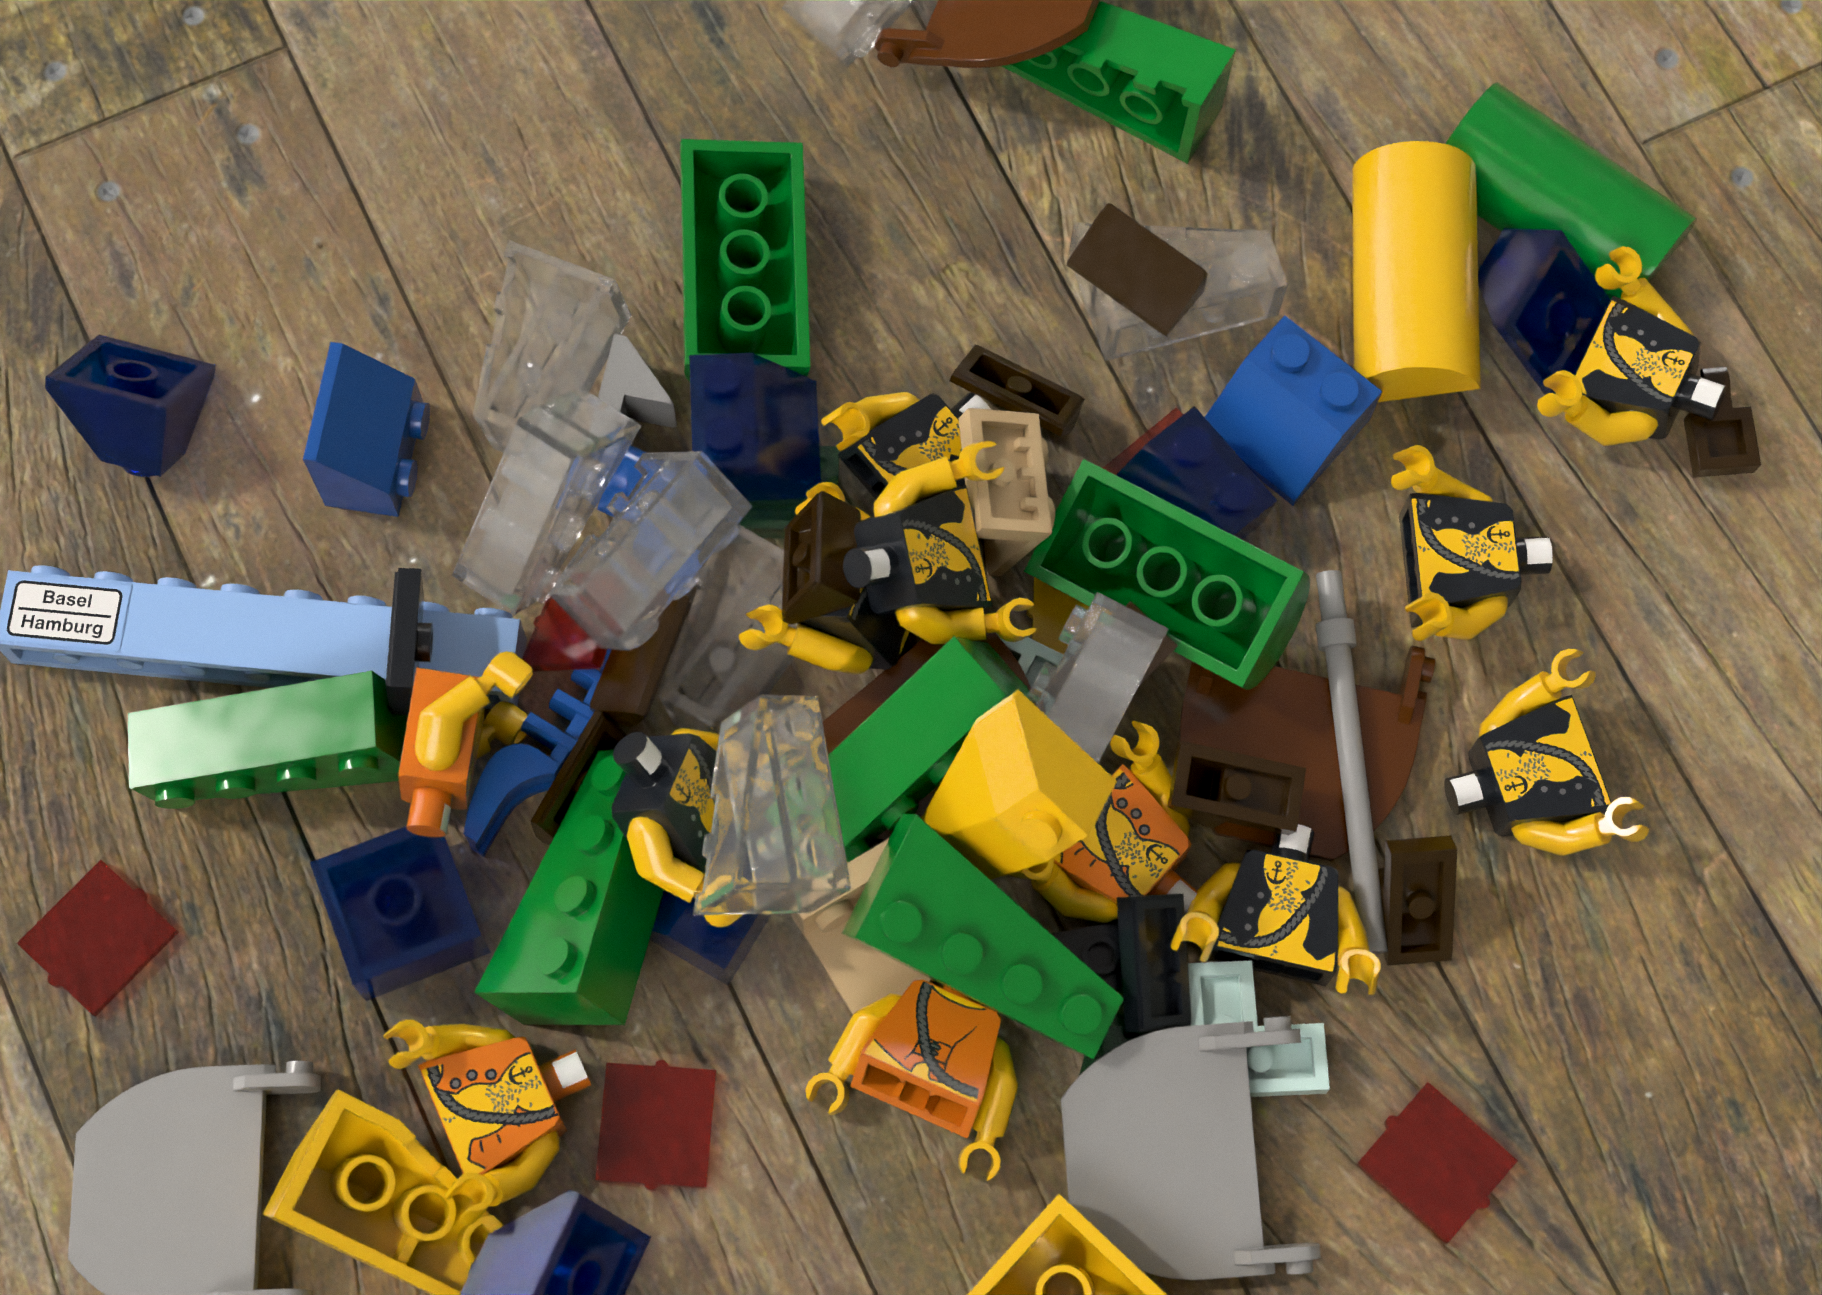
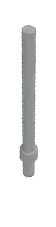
[1316,570,1388,954]

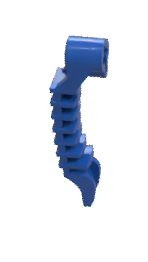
[464,445,688,857]

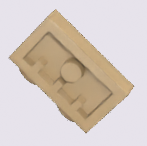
[958,408,1055,576]
[789,839,934,1015]

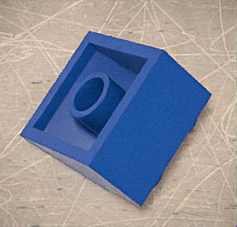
[1198,315,1382,506]
[303,342,430,517]

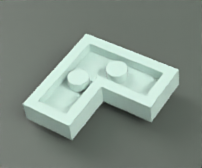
[1188,961,1330,1097]

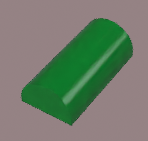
[1445,82,1697,306]
[680,139,810,396]
[1024,459,1310,690]

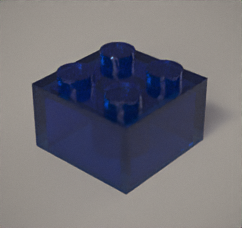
[310,826,491,1001]

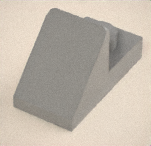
[585,334,677,474]

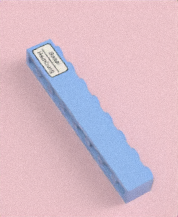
[0,565,527,709]

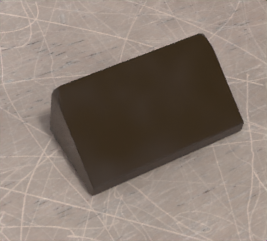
[1066,203,1208,337]
[950,344,1085,436]
[782,491,861,625]
[590,593,691,728]
[530,710,627,845]

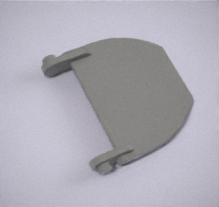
[1060,1016,1321,1280]
[68,1061,321,1295]

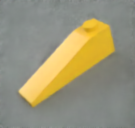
[921,690,1117,880]
[262,1090,549,1295]

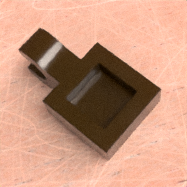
[1683,367,1761,478]

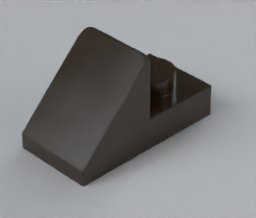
[1168,741,1306,835]
[1378,835,1457,966]

